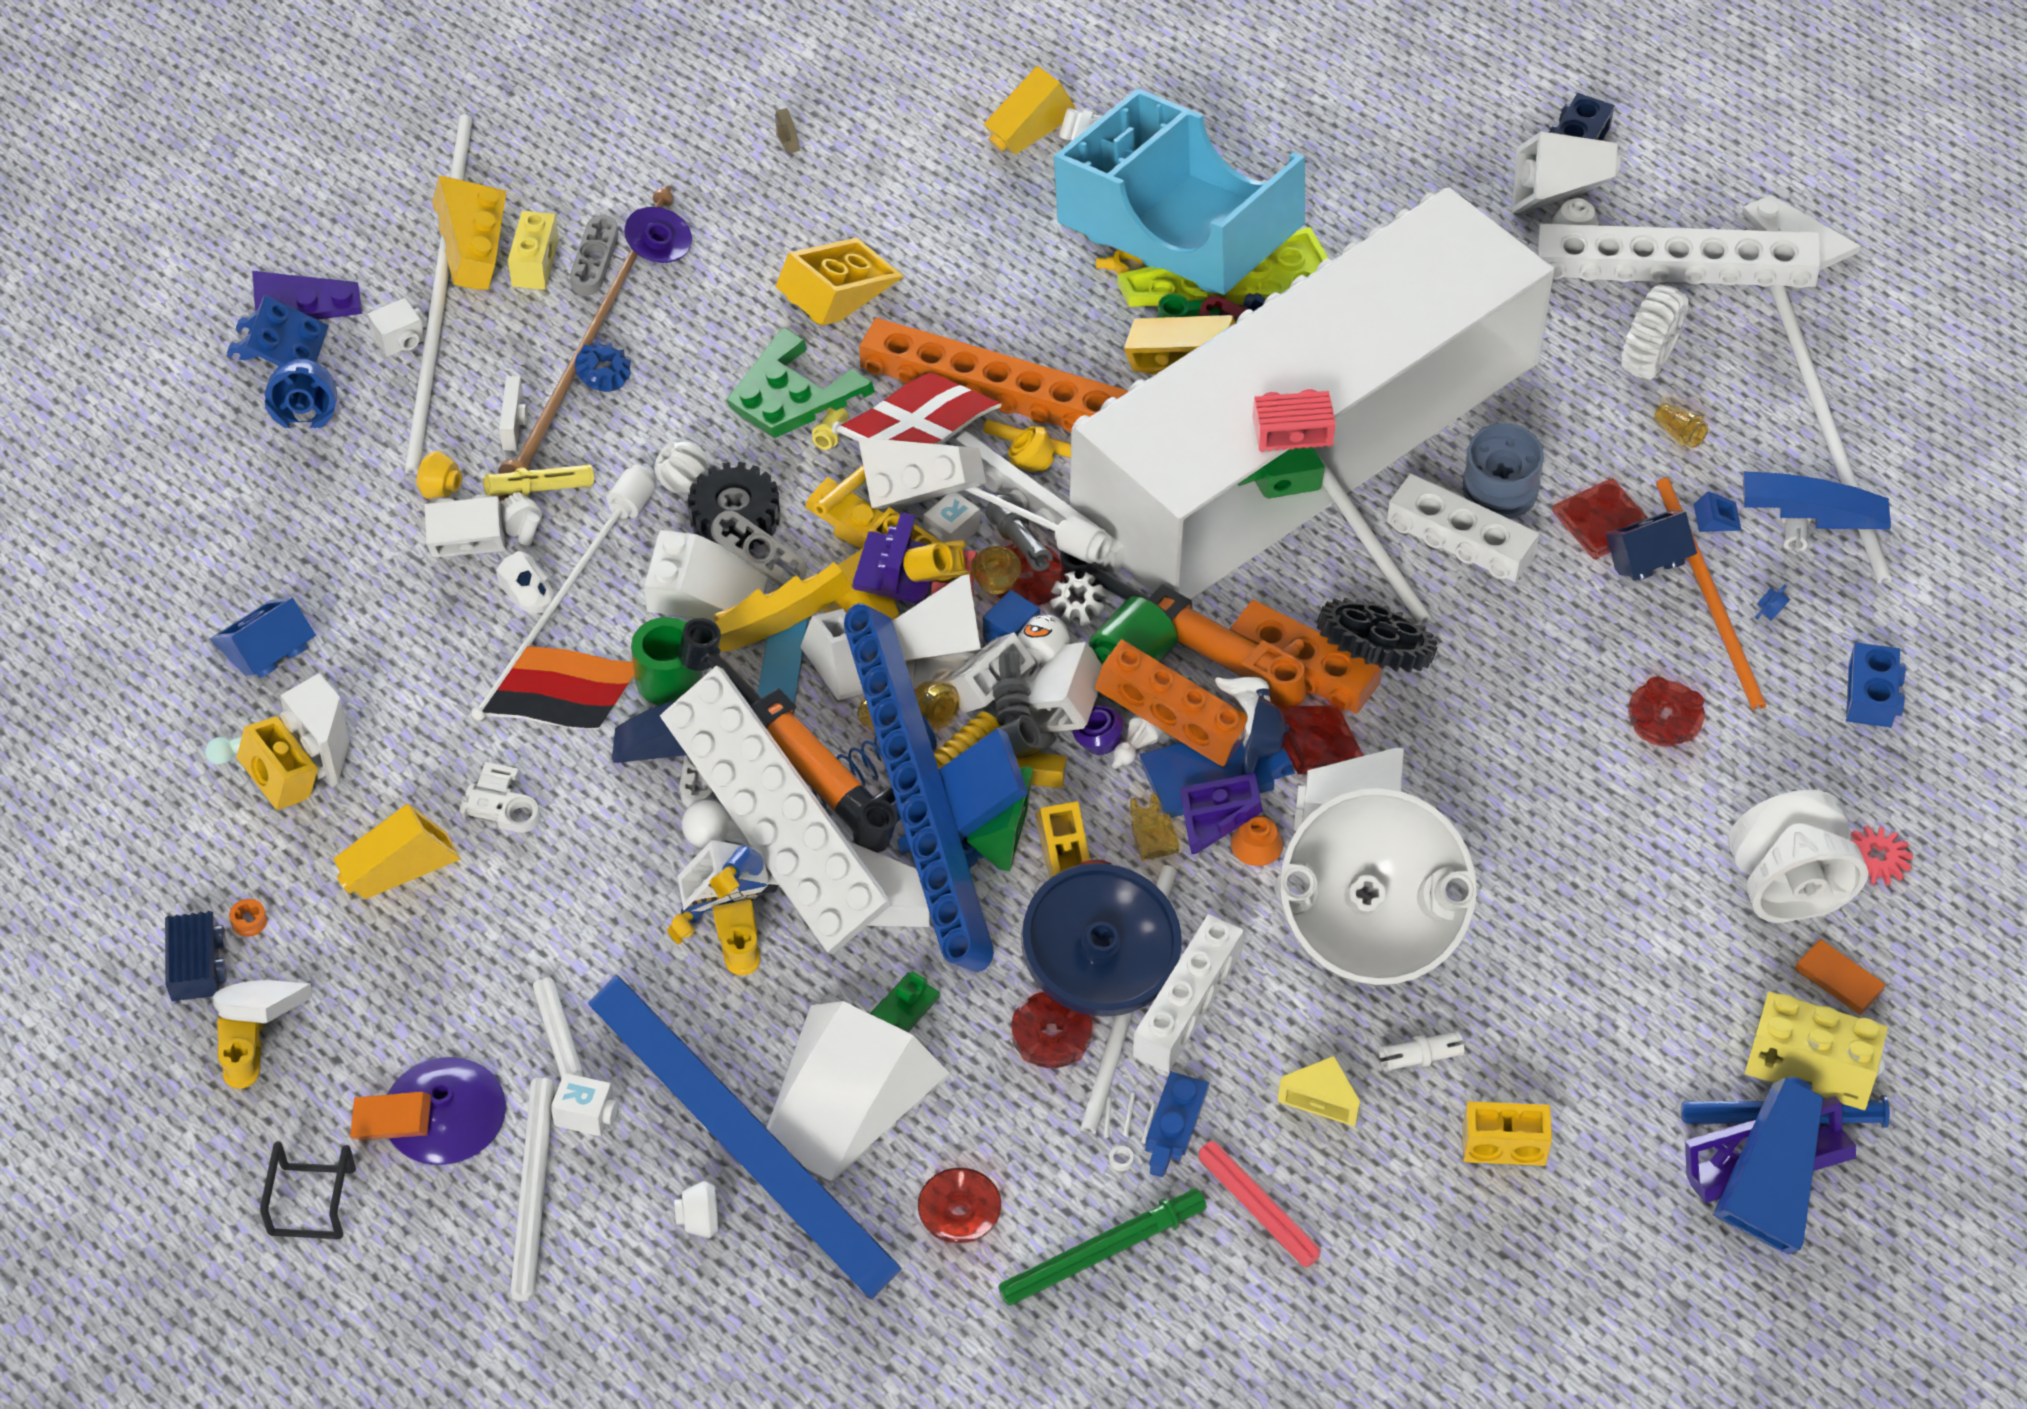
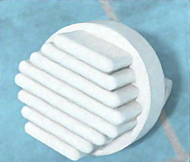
[1059,108,1102,141]
[500,492,542,546]

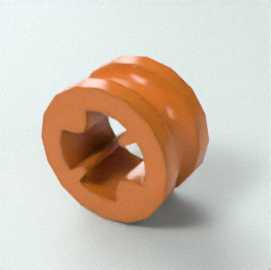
[229,899,267,937]

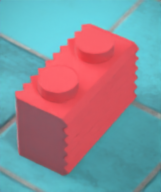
[1252,389,1335,452]

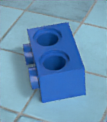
[1846,642,1906,728]

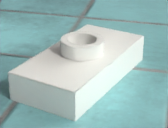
[499,376,528,451]

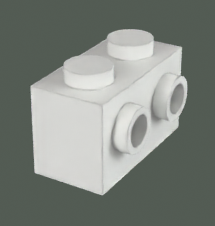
[424,494,506,557]

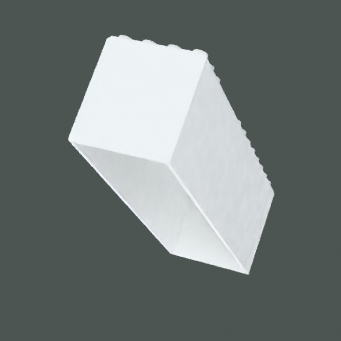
[1070,187,1555,599]

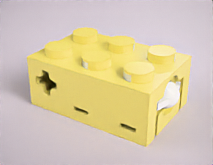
[1744,991,1888,1111]

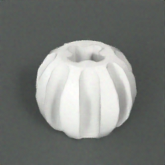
[654,439,709,493]
[1050,571,1106,626]

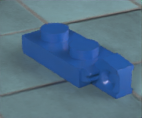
[1145,1071,1209,1177]

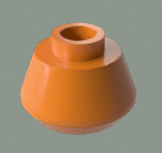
[1230,816,1284,866]

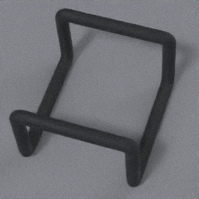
[260,1141,356,1239]

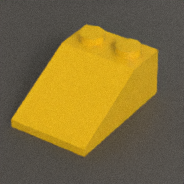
[775,237,904,326]

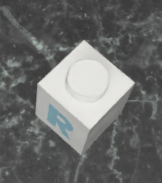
[923,492,980,542]
[551,1073,618,1136]

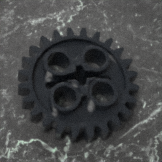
[1317,598,1438,672]

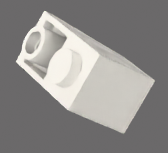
[800,609,863,700]

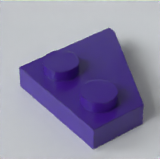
[1179,773,1263,854]

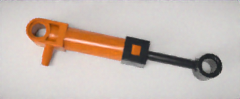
[1060,551,1306,708]

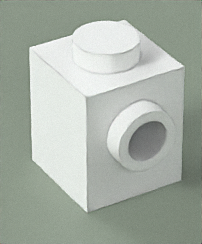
[367,298,426,357]

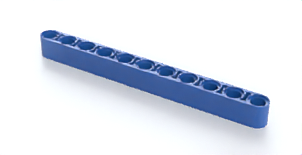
[844,603,994,972]
[588,974,902,1300]

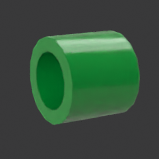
[1089,596,1178,664]
[631,617,703,706]

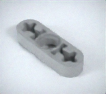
[570,215,618,296]
[711,511,807,586]

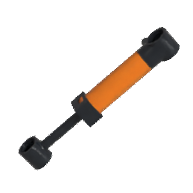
[678,618,898,853]

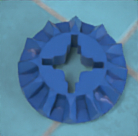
[575,340,631,392]

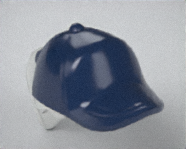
[1215,677,1290,775]

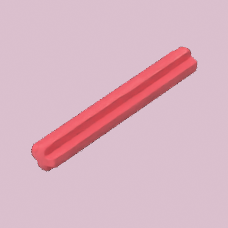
[1198,1141,1321,1267]

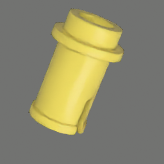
[812,408,849,450]

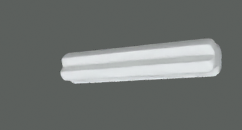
[533,977,583,1079]

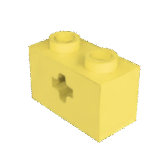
[508,211,559,290]

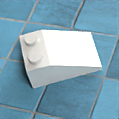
[644,530,770,620]

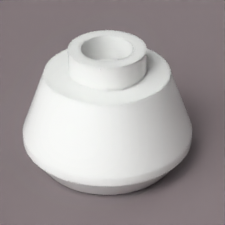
[1552,198,1599,226]
[674,1181,718,1238]

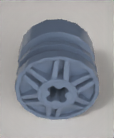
[1463,423,1544,519]

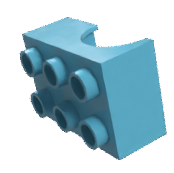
[1054,88,1305,295]

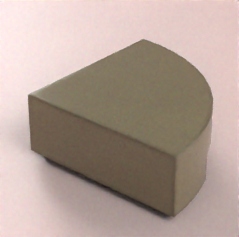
[775,108,800,154]

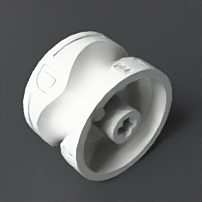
[1728,790,1868,923]

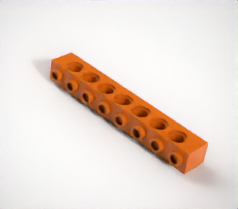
[859,317,1128,433]

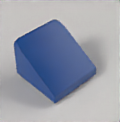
[1693,491,1741,532]

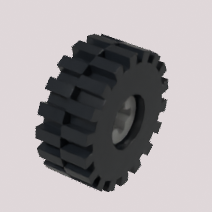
[688,462,780,550]

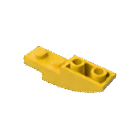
[805,476,942,549]

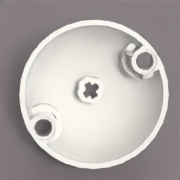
[1274,788,1476,985]

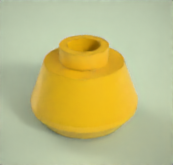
[1008,426,1054,473]
[416,451,462,499]

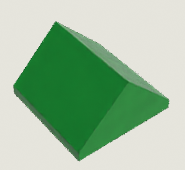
[967,766,1033,872]

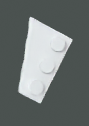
[1742,195,1861,271]

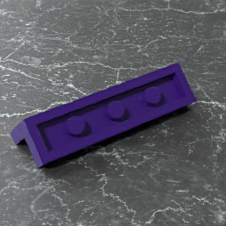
[1685,1096,1856,1203]

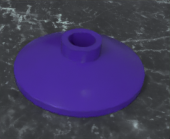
[624,207,692,263]

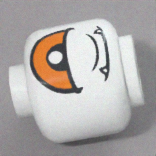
[1017,615,1070,669]

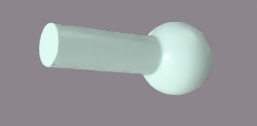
[205,736,242,764]

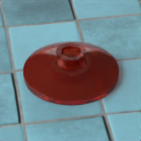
[918,1168,1001,1243]

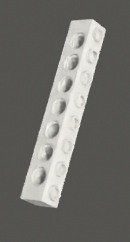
[1538,224,1820,288]

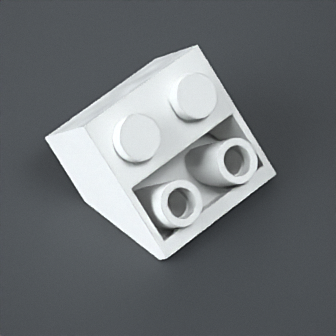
[280,673,350,787]

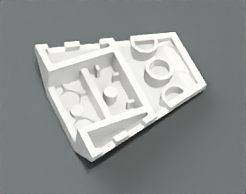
[767,1001,950,1183]

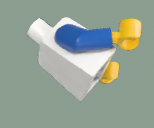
[667,840,779,945]

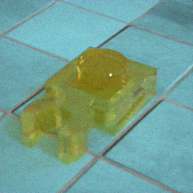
[1130,794,1180,861]

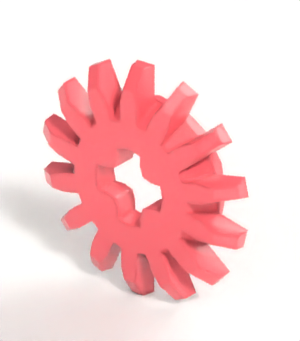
[1849,826,1913,885]

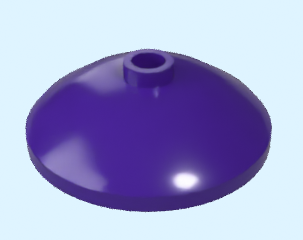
[387,1057,506,1165]

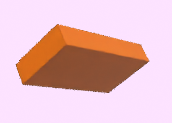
[1795,939,1886,1015]
[350,1092,431,1140]

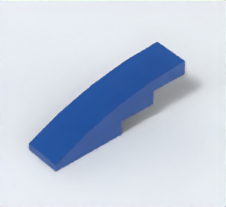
[1743,471,1891,530]

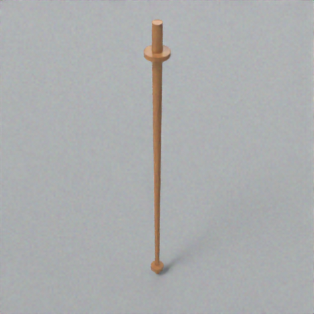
[498,186,674,501]

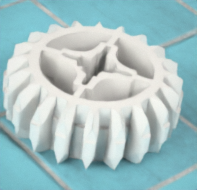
[1621,284,1689,380]

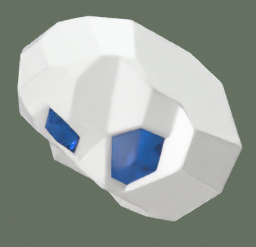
[496,551,553,613]

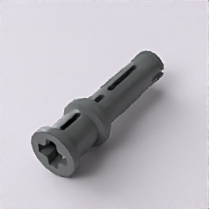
[986,494,1053,571]

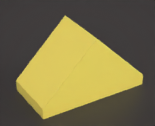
[1277,1056,1361,1127]

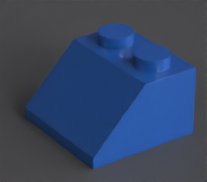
[209,597,316,678]

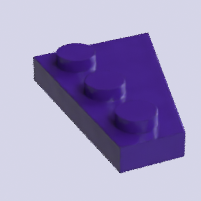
[252,271,362,320]

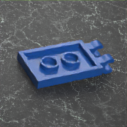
[893,728,1028,855]
[1140,736,1296,819]

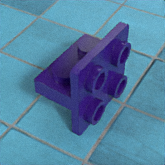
[852,513,931,604]

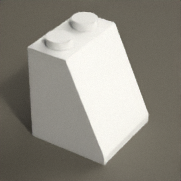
[1512,131,1621,214]
[1294,748,1404,831]

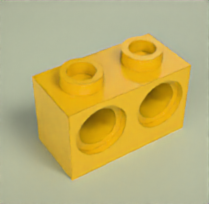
[1462,1101,1552,1166]

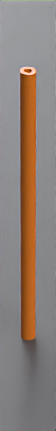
[1656,478,1766,710]

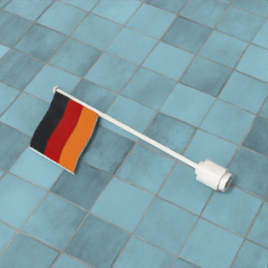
[471,465,656,729]

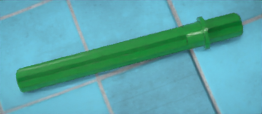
[998,1188,1207,1306]

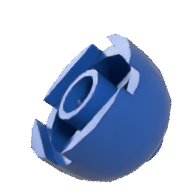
[264,359,337,428]

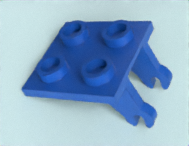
[227,295,329,366]

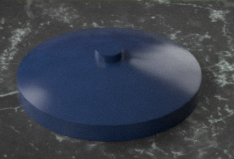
[1021,863,1182,1017]

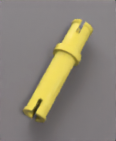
[483,464,594,497]

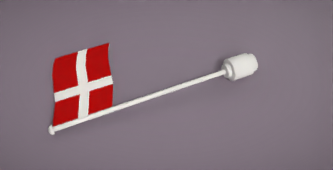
[832,372,1112,564]

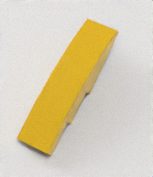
[715,562,852,652]

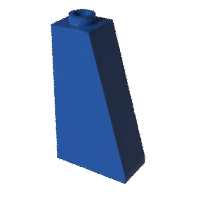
[1713,1077,1823,1254]

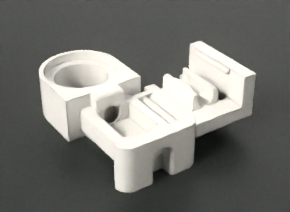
[460,762,540,833]

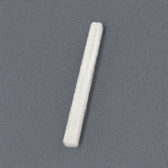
[511,1077,554,1301]

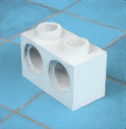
[942,632,1036,713]

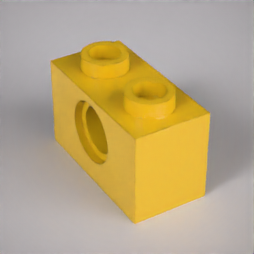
[236,716,318,810]

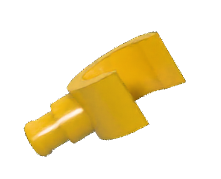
[1096,249,1144,274]

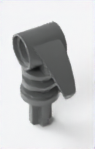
[992,651,1057,758]

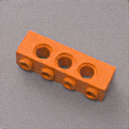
[1229,599,1382,714]
[1094,639,1247,768]

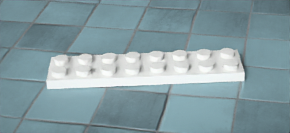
[660,666,892,955]

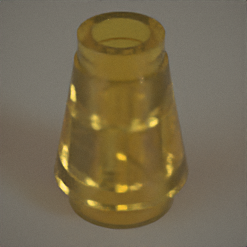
[1654,403,1708,448]

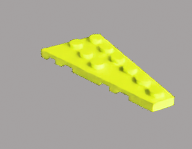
[1117,227,1328,307]

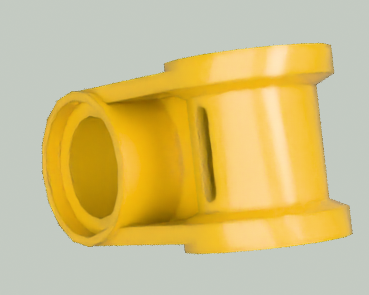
[903,540,971,583]
[712,899,760,975]
[217,1015,264,1089]

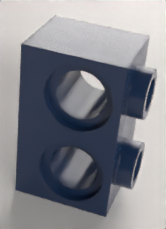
[1549,93,1615,141]

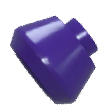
[1072,706,1124,755]

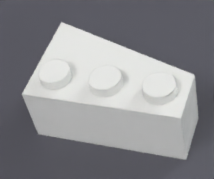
[858,437,987,509]

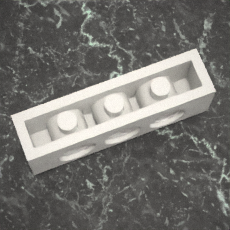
[1387,473,1540,583]
[1133,914,1244,1073]

